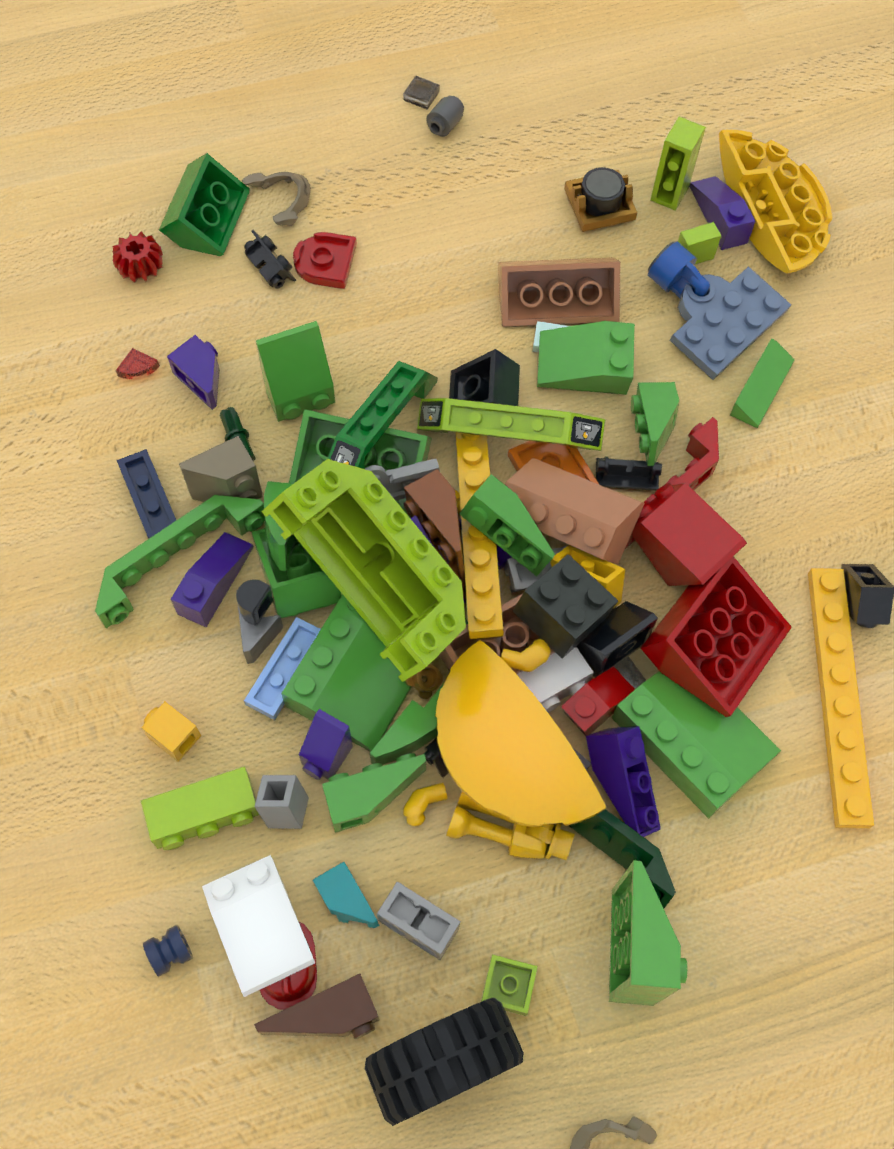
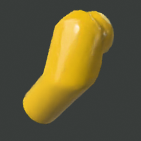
[501,639,550,672]
[403,782,448,826]

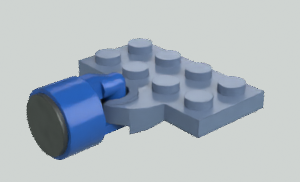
[648,241,791,380]

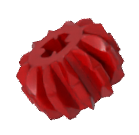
[112,231,163,283]

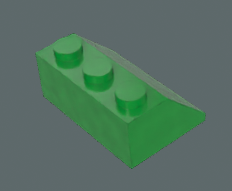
[159,153,250,256]

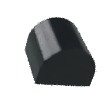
[236,580,274,626]

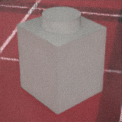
[254,775,309,829]

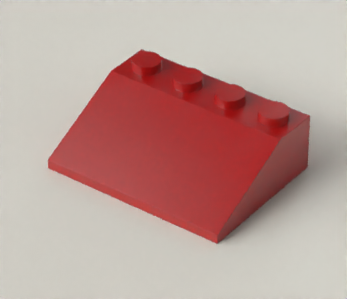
[640,556,792,717]

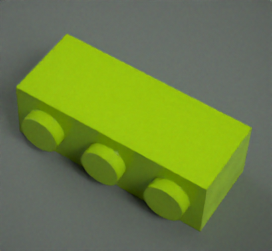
[650,116,706,211]
[141,766,259,850]

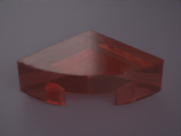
[115,348,160,379]

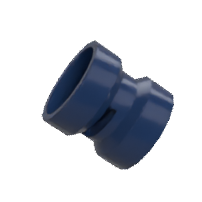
[143,925,193,977]

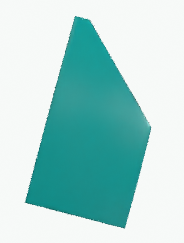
[313,862,380,928]

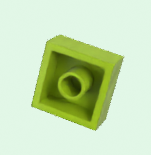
[678,222,721,265]
[481,954,538,1016]

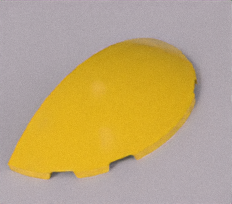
[719,130,832,274]
[435,640,607,827]

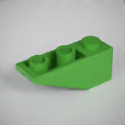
[631,382,679,466]
[459,474,555,577]
[322,753,426,833]

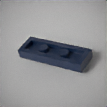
[116,449,176,539]

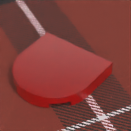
[293,232,357,289]

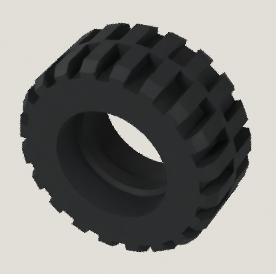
[364,997,524,1126]

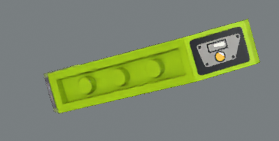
[417,398,605,451]

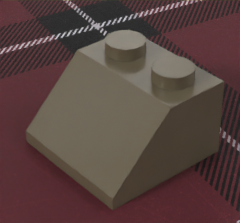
[179,436,263,502]

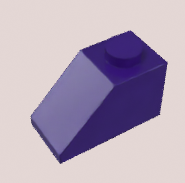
[167,335,220,410]
[299,709,353,780]

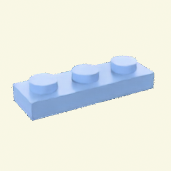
[244,617,321,720]

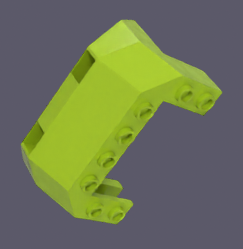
[261,459,466,682]

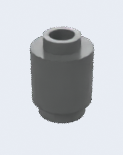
[426,96,464,136]

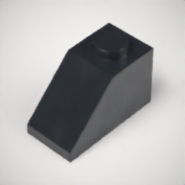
[841,564,894,628]

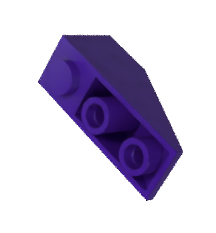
[586,726,661,837]

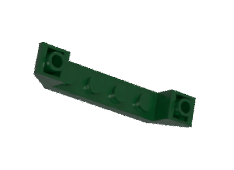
[568,809,676,909]

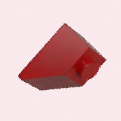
[561,666,635,736]

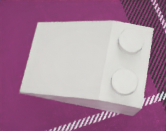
[202,855,315,997]

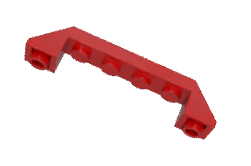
[625,417,719,549]

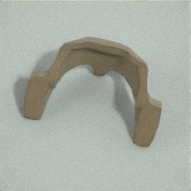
[242,172,311,225]
[570,1116,657,1149]

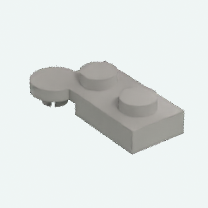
[365,458,440,501]

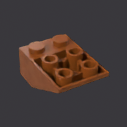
[403,469,466,590]

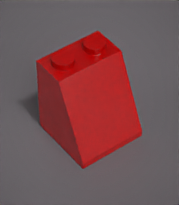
[631,483,747,586]

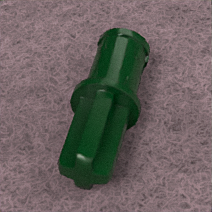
[220,407,256,460]

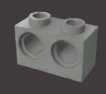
[377,882,461,960]

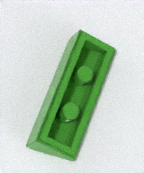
[730,338,795,428]

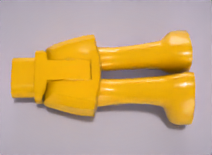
[446,791,575,861]

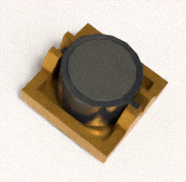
[564,167,637,232]

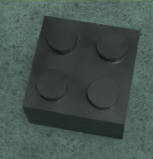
[513,554,618,659]

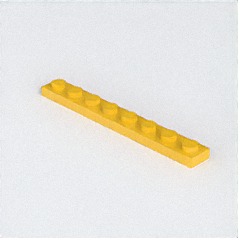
[456,432,504,639]
[808,568,874,828]

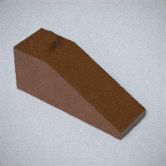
[254,974,380,1039]

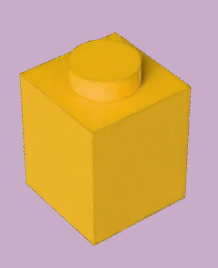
[141,701,201,762]

